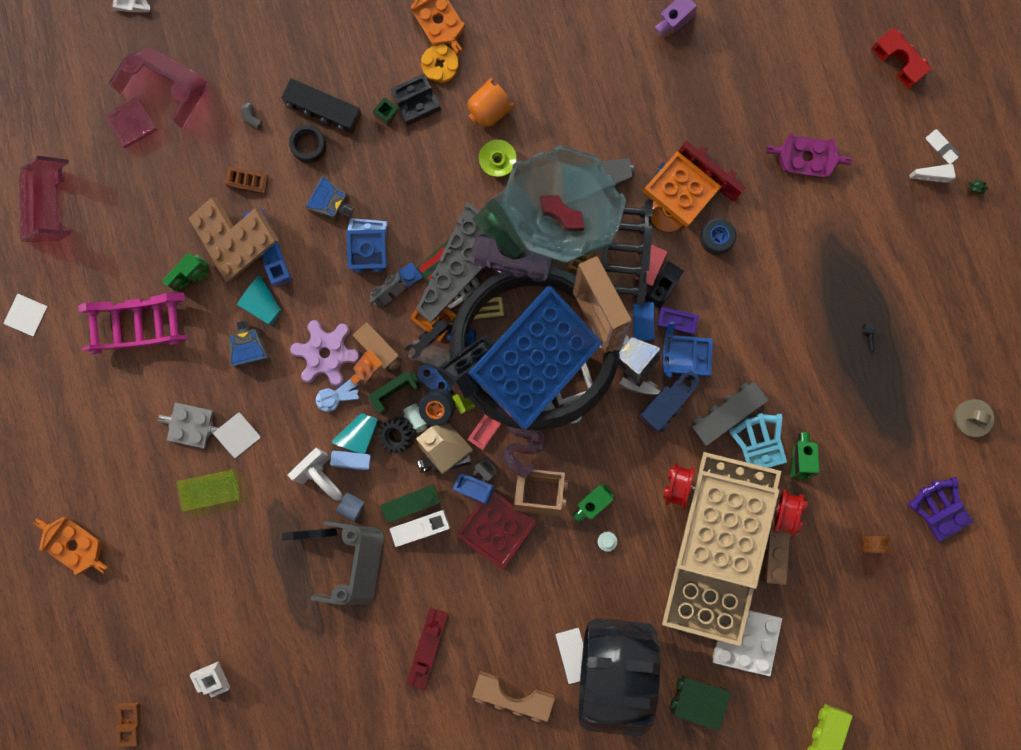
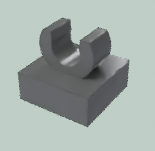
[473,456,500,482]

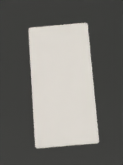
[556,628,583,684]

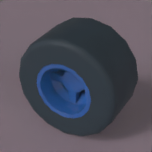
[700,218,737,255]

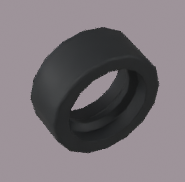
[289,125,326,163]

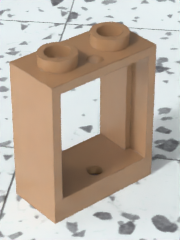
[353,322,402,372]
[514,468,568,516]

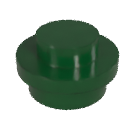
[969,179,989,195]

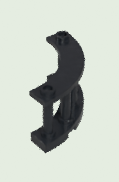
[602,196,653,306]

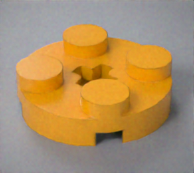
[421,44,458,83]

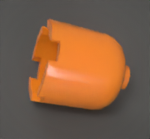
[467,78,515,127]

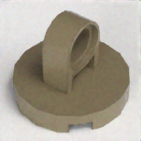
[953,399,995,438]

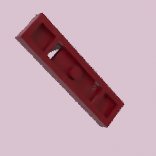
[678,140,745,202]
[406,607,448,690]

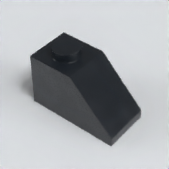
[645,261,684,309]

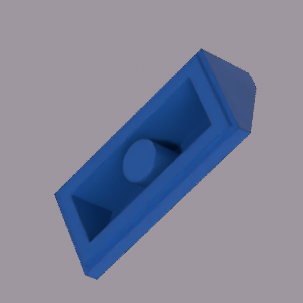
[633,302,654,342]

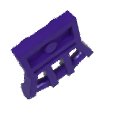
[907,477,973,542]

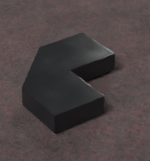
[282,528,337,541]

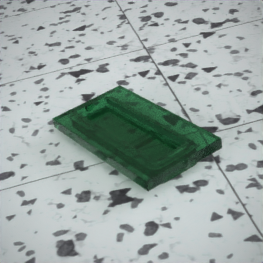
[472,198,533,262]

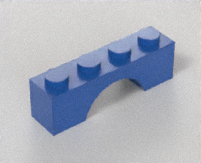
[243,207,294,288]

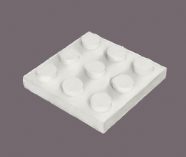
[712,610,782,676]

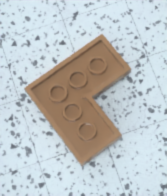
[188,197,279,282]

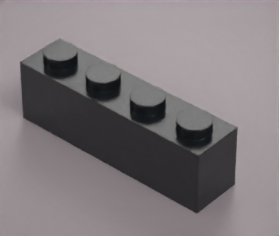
[281,78,362,134]

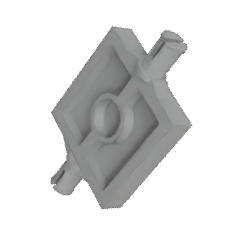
[158,403,218,448]

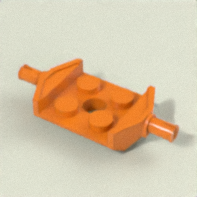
[411,0,465,54]
[33,517,108,575]

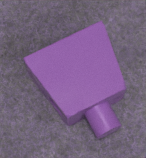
[655,0,697,36]

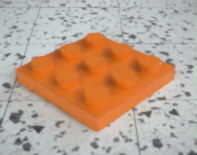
[642,151,721,228]

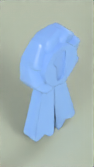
[316,379,359,412]

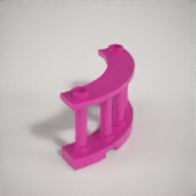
[78,293,189,354]

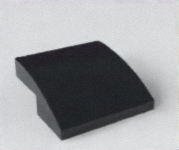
[390,74,441,126]

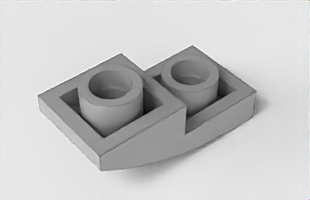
[618,377,660,396]

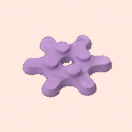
[290,320,361,387]

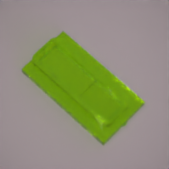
[176,469,240,512]

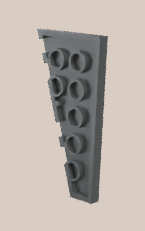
[416,201,510,323]

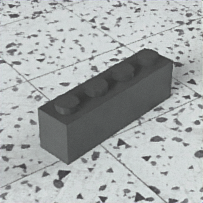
[690,382,768,446]

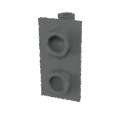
[370,272,407,308]

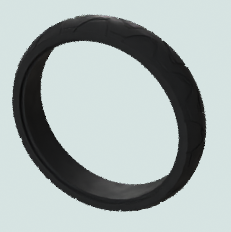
[450,265,620,430]

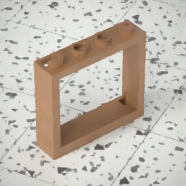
[573,256,632,353]

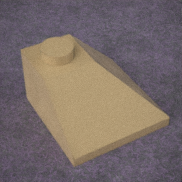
[416,423,473,474]

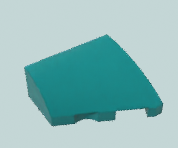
[237,276,282,326]
[332,413,380,454]

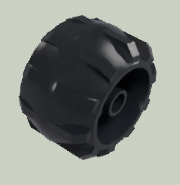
[579,618,660,737]

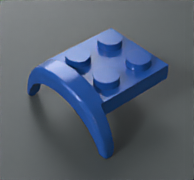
[662,322,713,378]

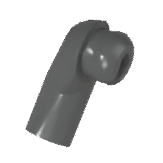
[240,102,262,130]

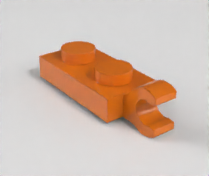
[350,349,383,385]

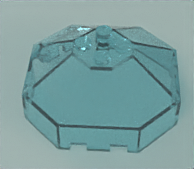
[500,145,626,263]

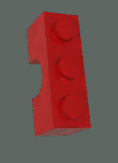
[871,27,932,89]

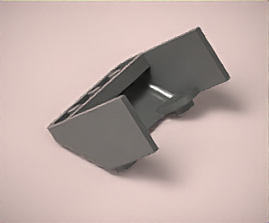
[311,520,384,605]

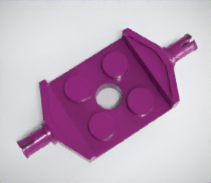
[766,133,852,178]

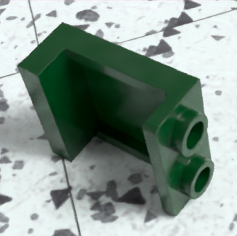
[367,371,421,415]
[670,675,731,731]

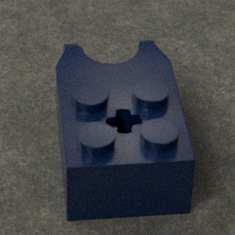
[637,371,699,432]

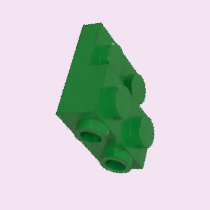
[162,253,210,292]

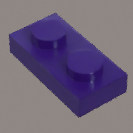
[657,307,699,335]

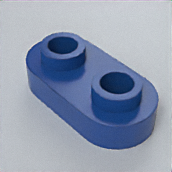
[418,364,452,393]

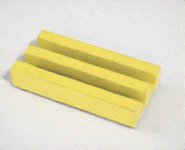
[473,297,504,320]

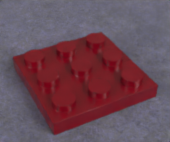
[456,491,537,570]

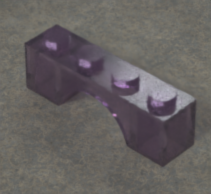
[470,235,553,281]

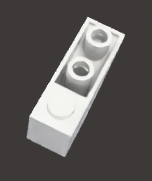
[390,509,451,547]

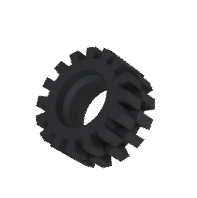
[378,417,416,454]

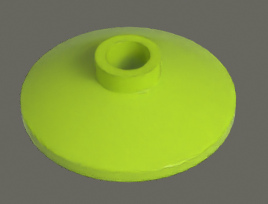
[479,140,516,177]

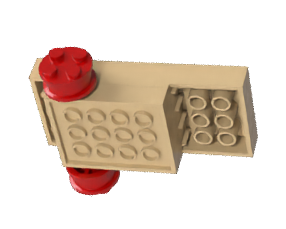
[662,452,807,646]

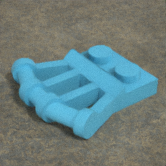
[728,413,787,468]

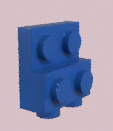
[346,229,388,273]

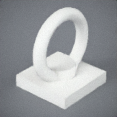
[288,448,342,501]

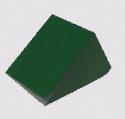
[373,97,399,126]

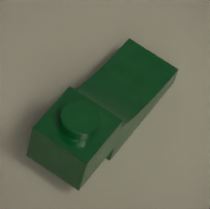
[381,484,441,523]

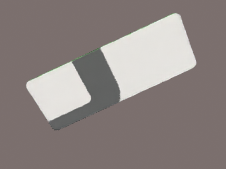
[926,129,960,164]

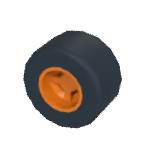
[419,388,456,426]

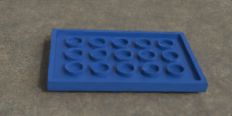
[468,286,603,430]

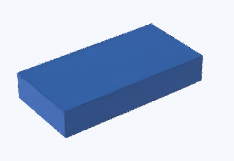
[452,472,495,505]

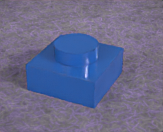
[396,262,423,289]

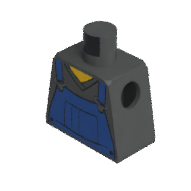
[305,176,354,221]
[229,321,271,368]
[618,338,660,384]

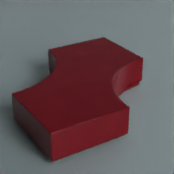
[540,195,585,231]

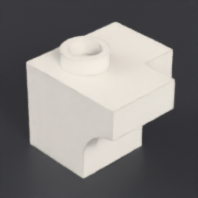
[190,662,230,698]

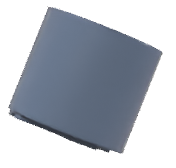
[336,492,365,522]

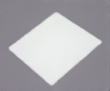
[4,294,47,336]
[213,412,261,458]

